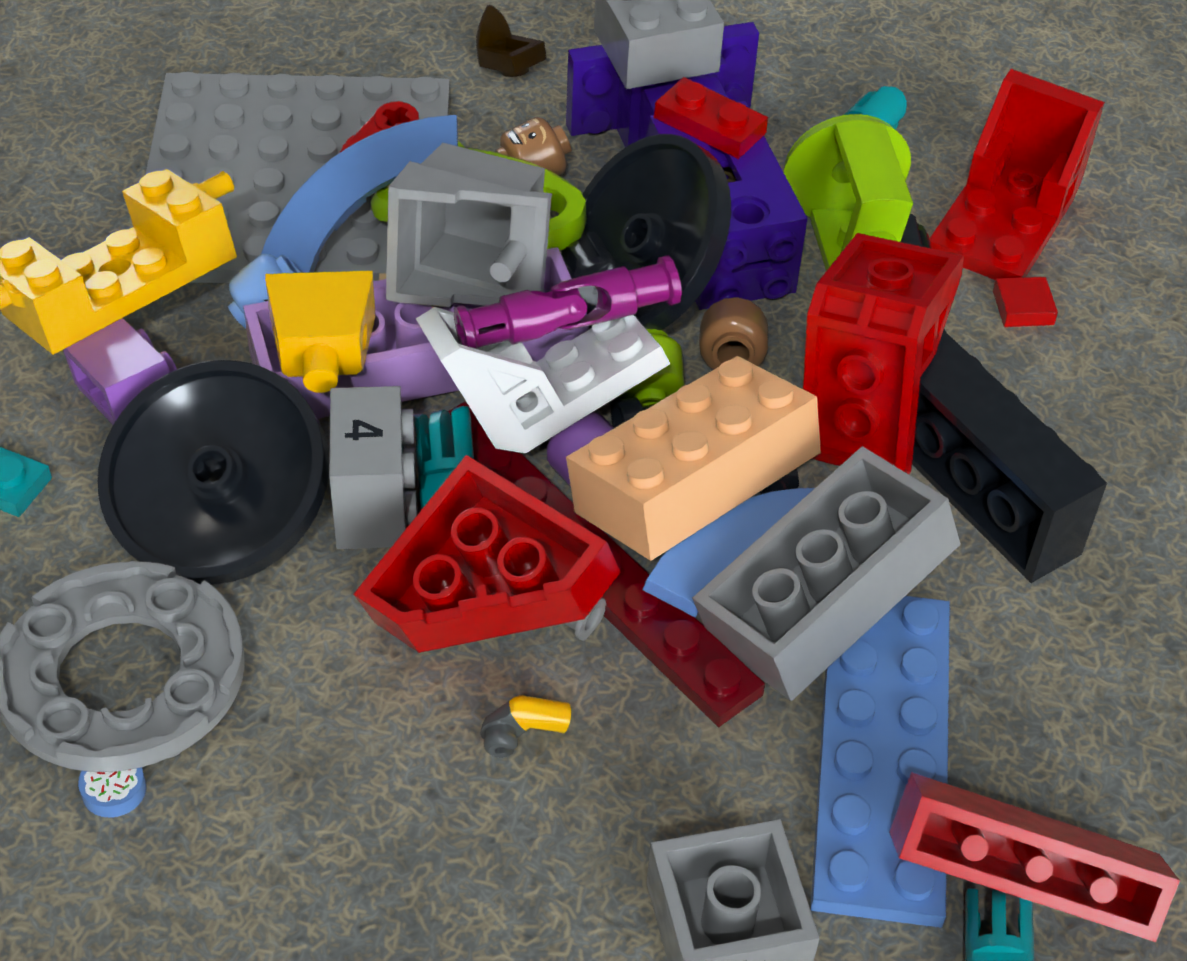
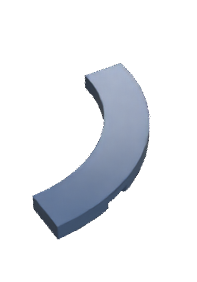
[261,115,458,273]
[642,488,815,617]

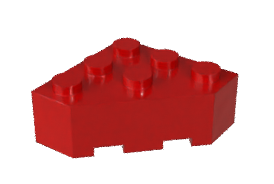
[353,455,621,653]

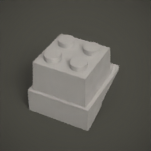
[386,143,552,307]

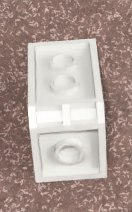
[416,307,670,453]

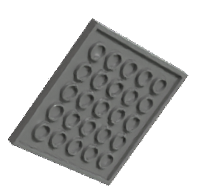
[145,72,450,283]

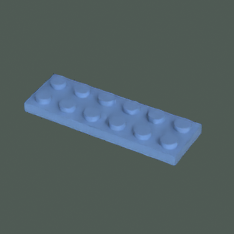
[810,596,950,928]

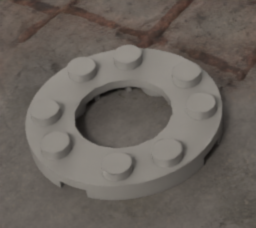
[0,561,245,772]

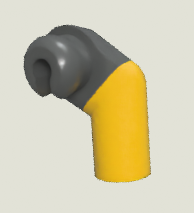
[480,695,571,758]

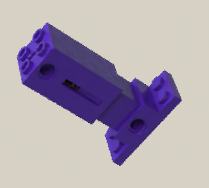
[566,22,808,310]

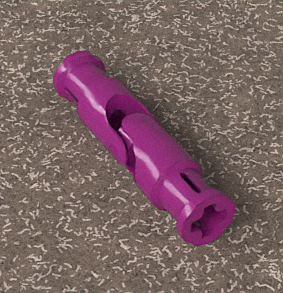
[454,255,682,349]

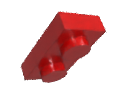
[654,77,768,159]

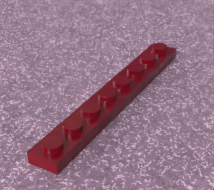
[448,402,765,728]

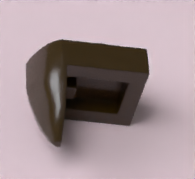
[476,5,547,77]

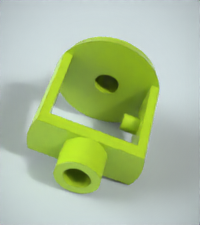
[783,114,913,271]

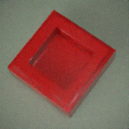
[993,277,1058,327]

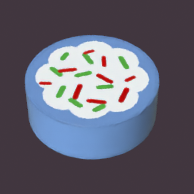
[78,767,146,818]

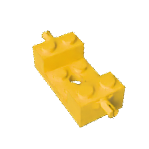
[0,169,237,355]

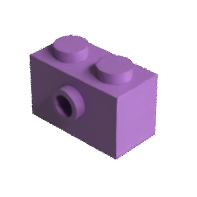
[63,318,177,425]

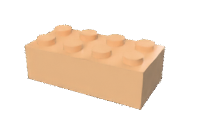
[566,356,821,561]

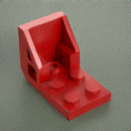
[929,69,1105,280]
[803,233,964,474]

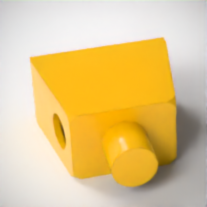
[265,271,375,393]

